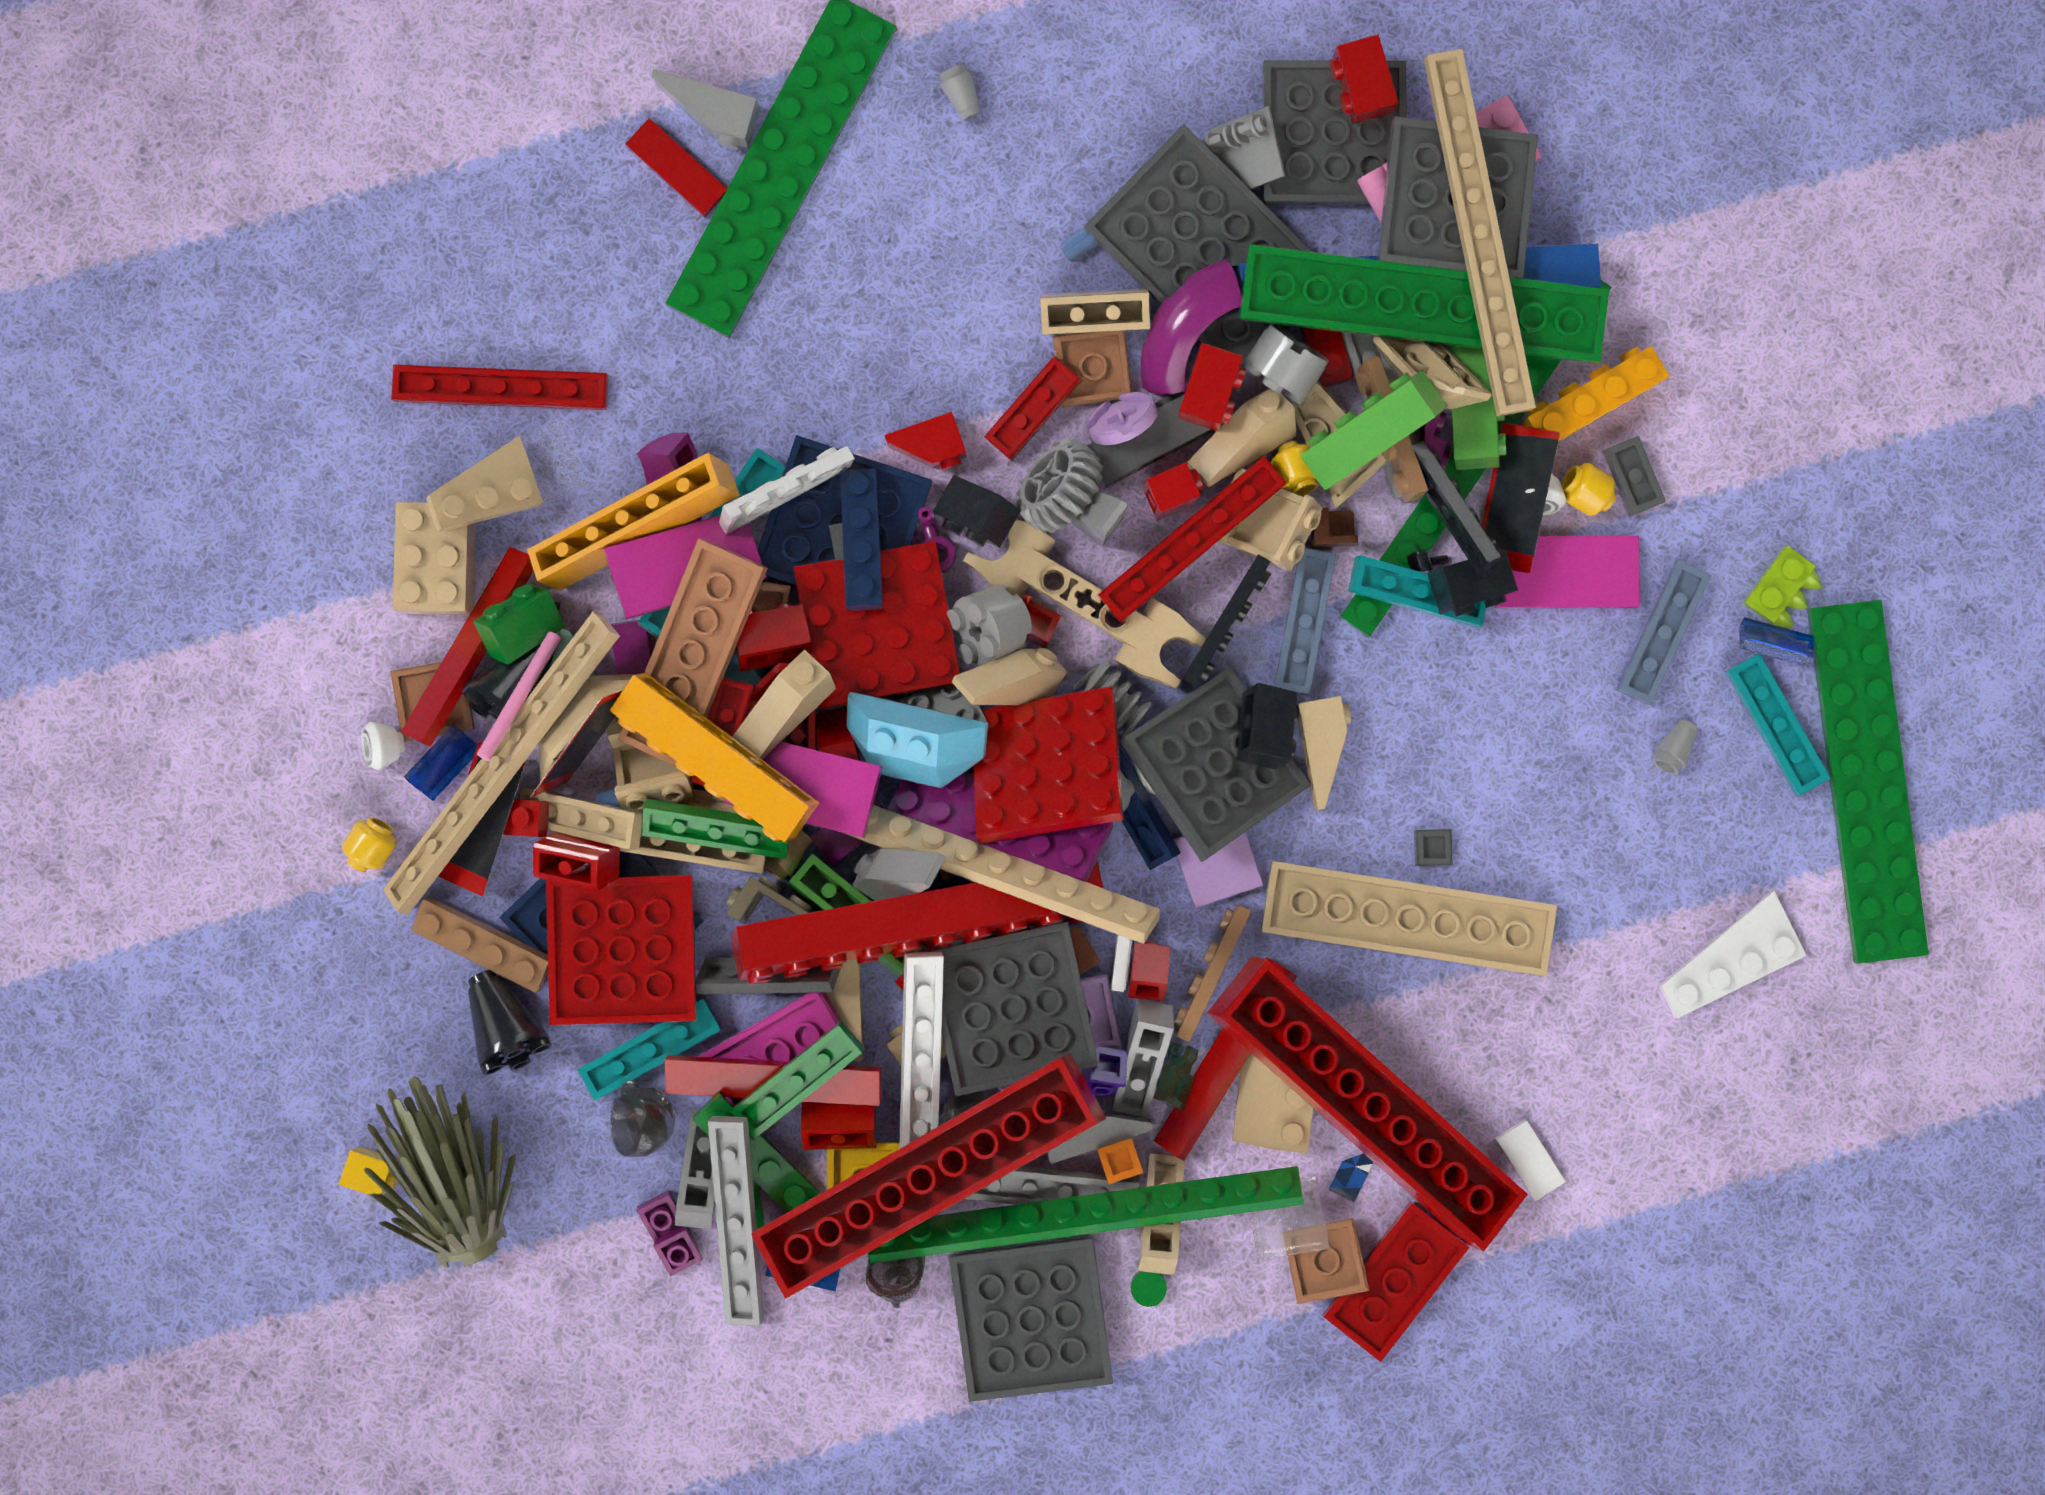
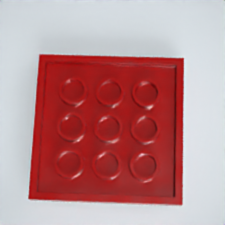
[794,541,960,709]
[974,686,1124,844]
[546,875,697,1025]

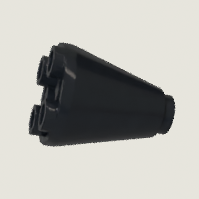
[461,643,555,720]
[468,970,552,1075]

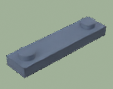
[1274,548,1336,695]
[1616,560,1712,705]

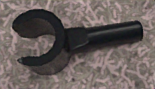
[1406,549,1449,572]

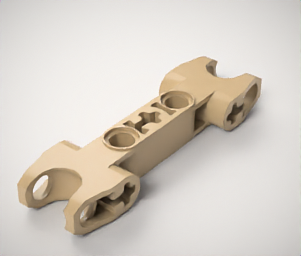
[963,519,1207,690]

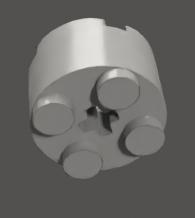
[1242,323,1329,405]
[946,584,1032,666]

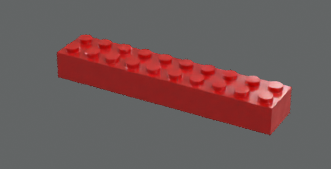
[731,860,1104,985]
[1207,956,1528,1251]
[751,1053,1107,1299]

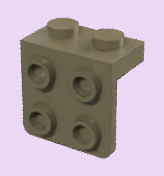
[726,875,813,925]

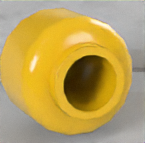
[1271,441,1319,496]
[1561,463,1616,516]
[342,817,397,873]

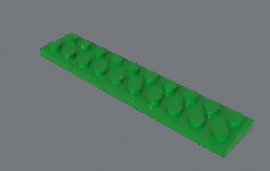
[665,0,897,339]
[1239,244,1609,364]
[1807,599,1929,964]

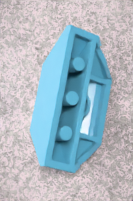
[846,692,988,788]

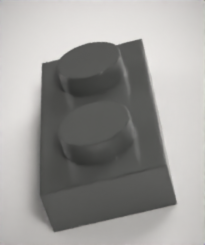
[1602,436,1666,517]

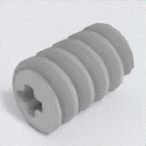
[1073,660,1152,738]

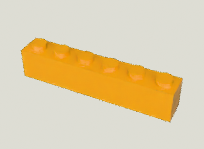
[527,453,740,591]
[610,673,819,843]

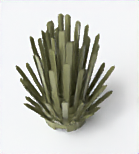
[364,1076,516,1268]

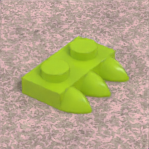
[1742,545,1822,629]

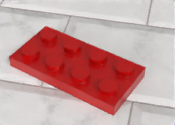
[1322,1201,1469,1362]

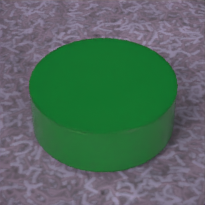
[1130,1271,1167,1307]

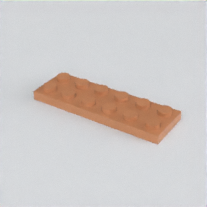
[618,538,768,767]

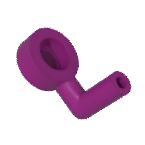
[918,507,956,573]

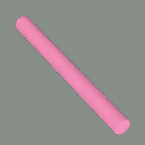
[477,632,561,761]

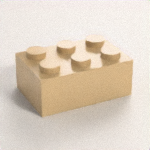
[393,502,476,615]

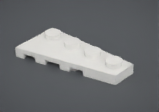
[719,446,854,535]
[1659,891,1806,1018]

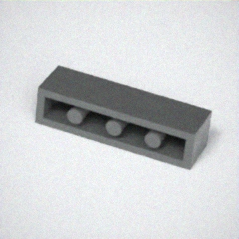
[1087,387,1233,488]

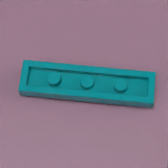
[1348,555,1487,628]
[1725,653,1831,796]
[577,998,722,1101]

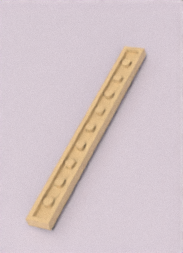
[1424,49,1536,417]
[383,611,620,915]
[841,805,1160,944]

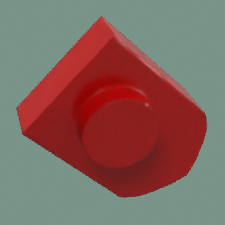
[1021,594,1062,648]

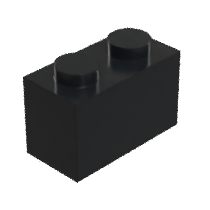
[932,475,1021,548]
[1427,549,1518,617]
[1236,683,1299,770]

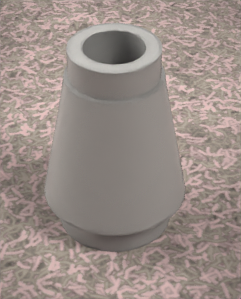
[939,63,982,121]
[1652,719,1699,775]

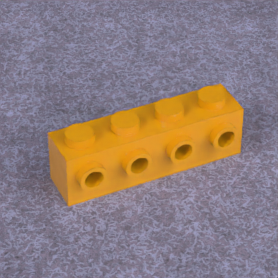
[1520,345,1670,442]

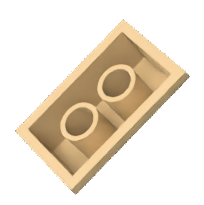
[1232,1053,1313,1154]

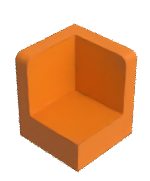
[1097,1137,1143,1184]

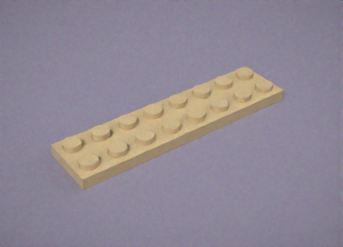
[1260,861,1557,977]

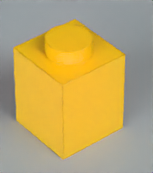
[338,1146,399,1195]

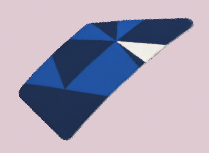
[1328,1153,1373,1202]

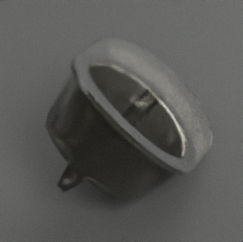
[866,1256,926,1308]

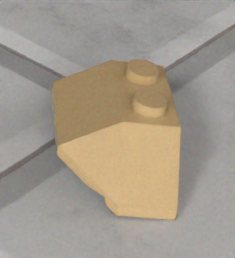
[1373,336,1492,410]
[538,674,636,781]
[620,789,766,874]

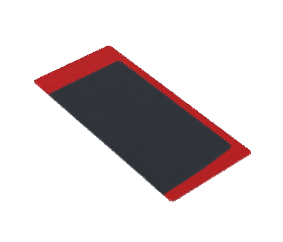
[1481,423,1560,574]
[530,690,623,798]
[438,742,525,896]

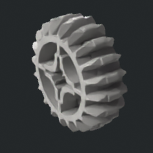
[1016,438,1103,533]

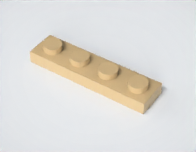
[520,787,643,850]

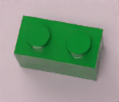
[473,584,565,665]

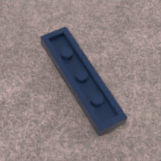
[840,468,883,611]
[1118,743,1181,870]

